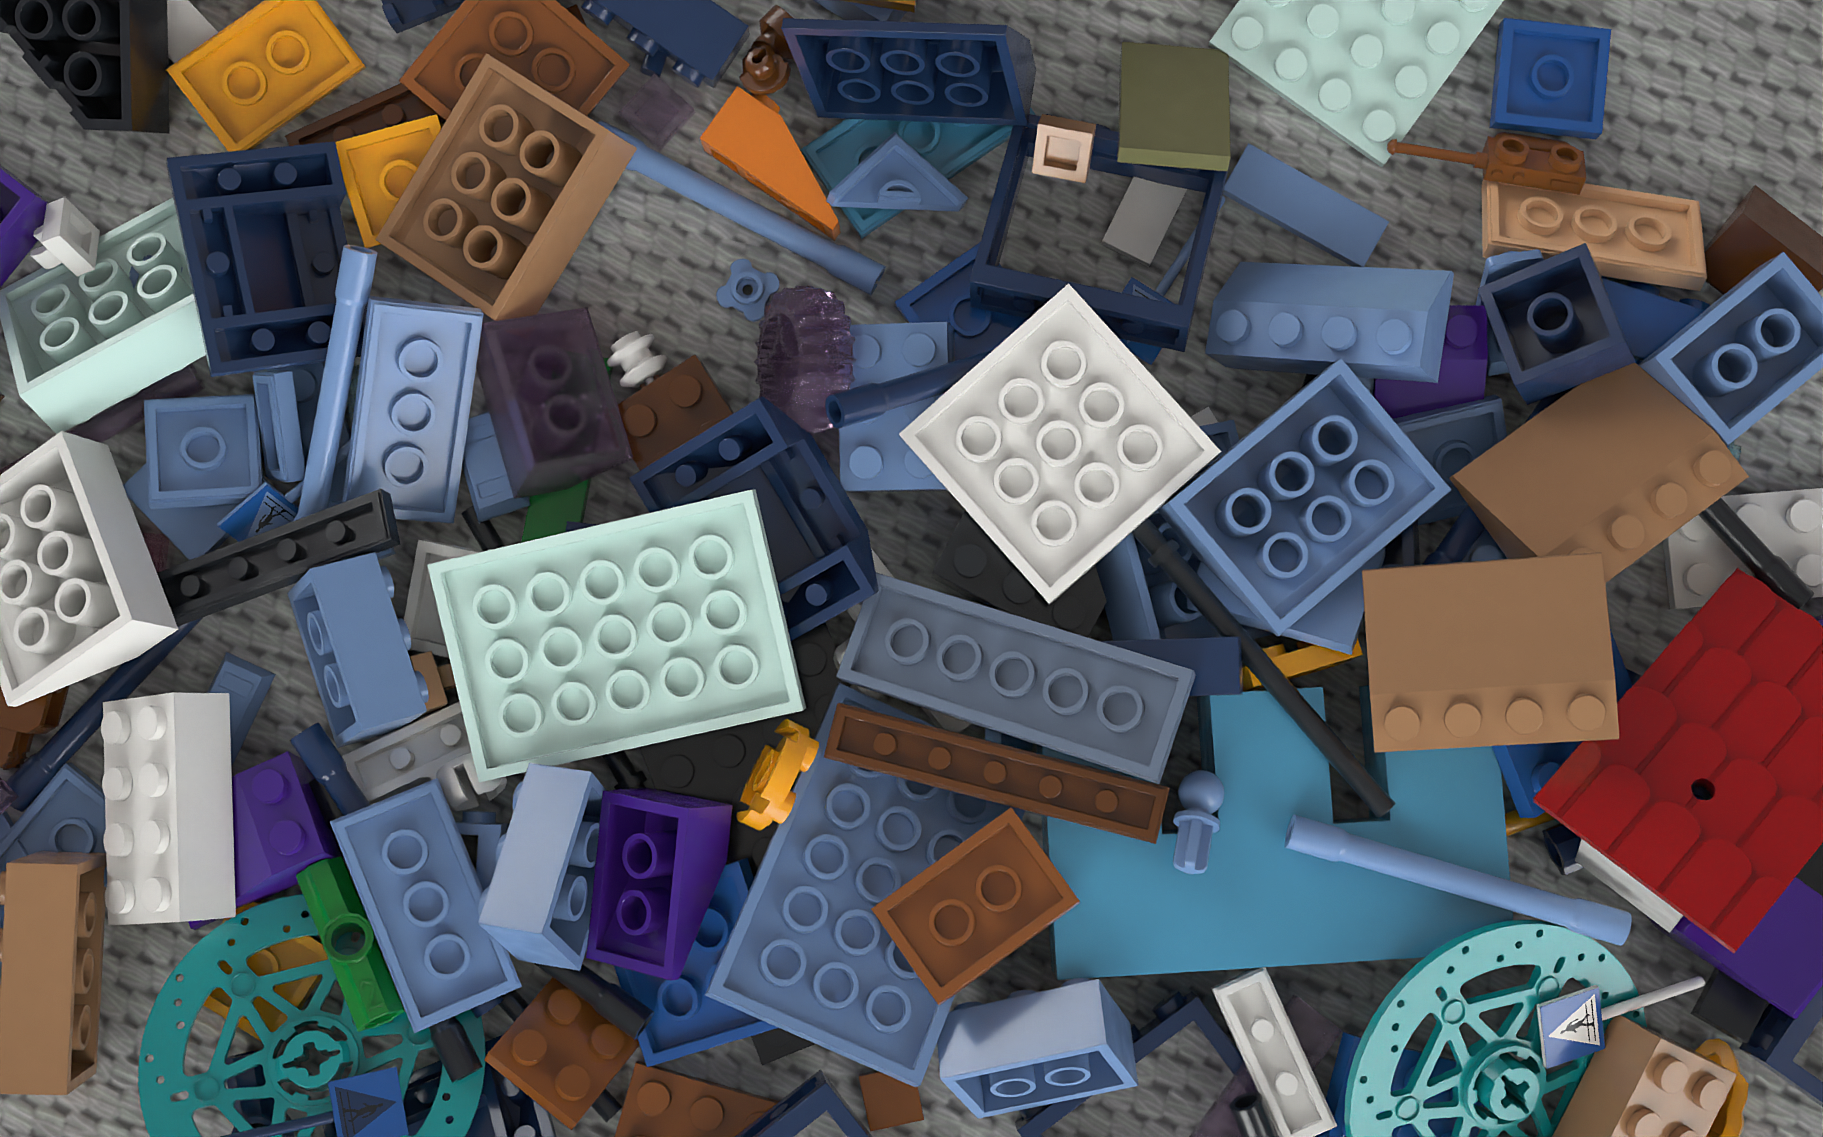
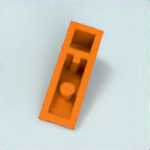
[700,86,841,241]

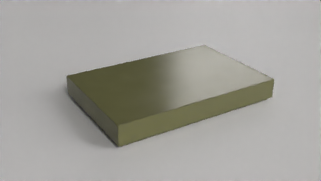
[1117,42,1231,171]

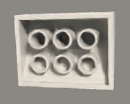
[0,431,178,707]

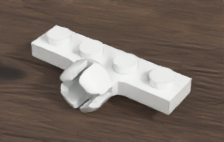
[342,701,507,811]

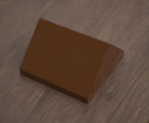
[1704,185,1823,295]

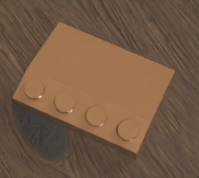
[376,53,637,333]
[1449,363,1749,583]
[1362,552,1619,753]

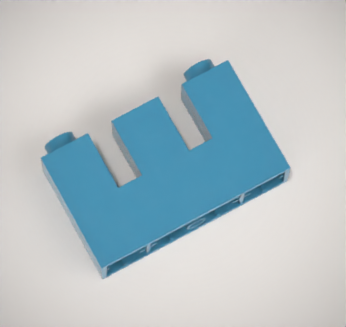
[1036,685,1513,980]

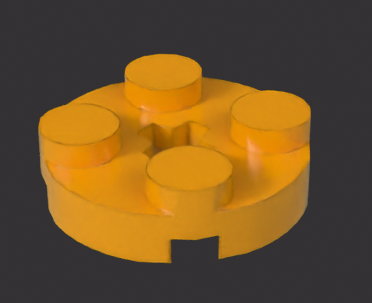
[737,719,819,831]

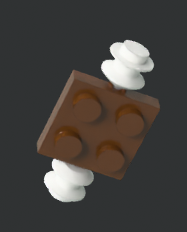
[604,331,734,471]

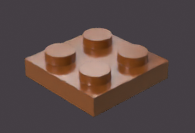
[484,977,640,1130]

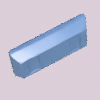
[462,407,531,523]
[207,652,276,768]

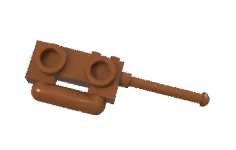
[1387,132,1586,195]

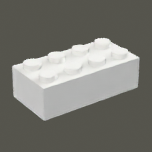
[101,692,236,926]

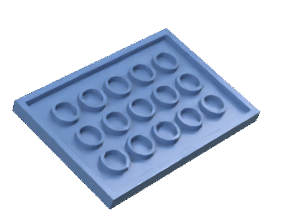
[705,683,1025,1087]

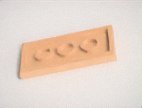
[1481,180,1707,291]

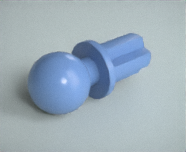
[1173,770,1224,875]

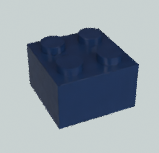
[1478,243,1635,405]

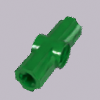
[296,856,405,1032]

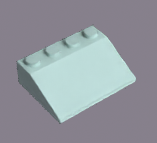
[0,198,206,434]

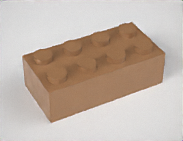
[0,851,107,1095]
[1552,1015,1737,1137]

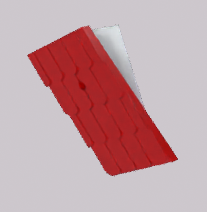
[1533,568,1823,954]

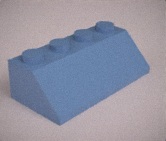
[1205,262,1454,383]

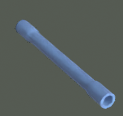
[598,120,886,295]
[294,245,378,521]
[1284,814,1632,946]

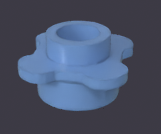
[716,259,780,322]

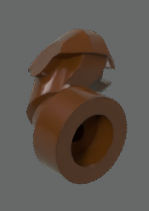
[739,5,794,95]

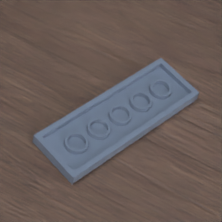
[836,572,1196,784]

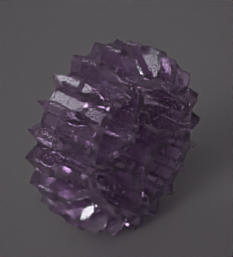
[754,286,857,435]

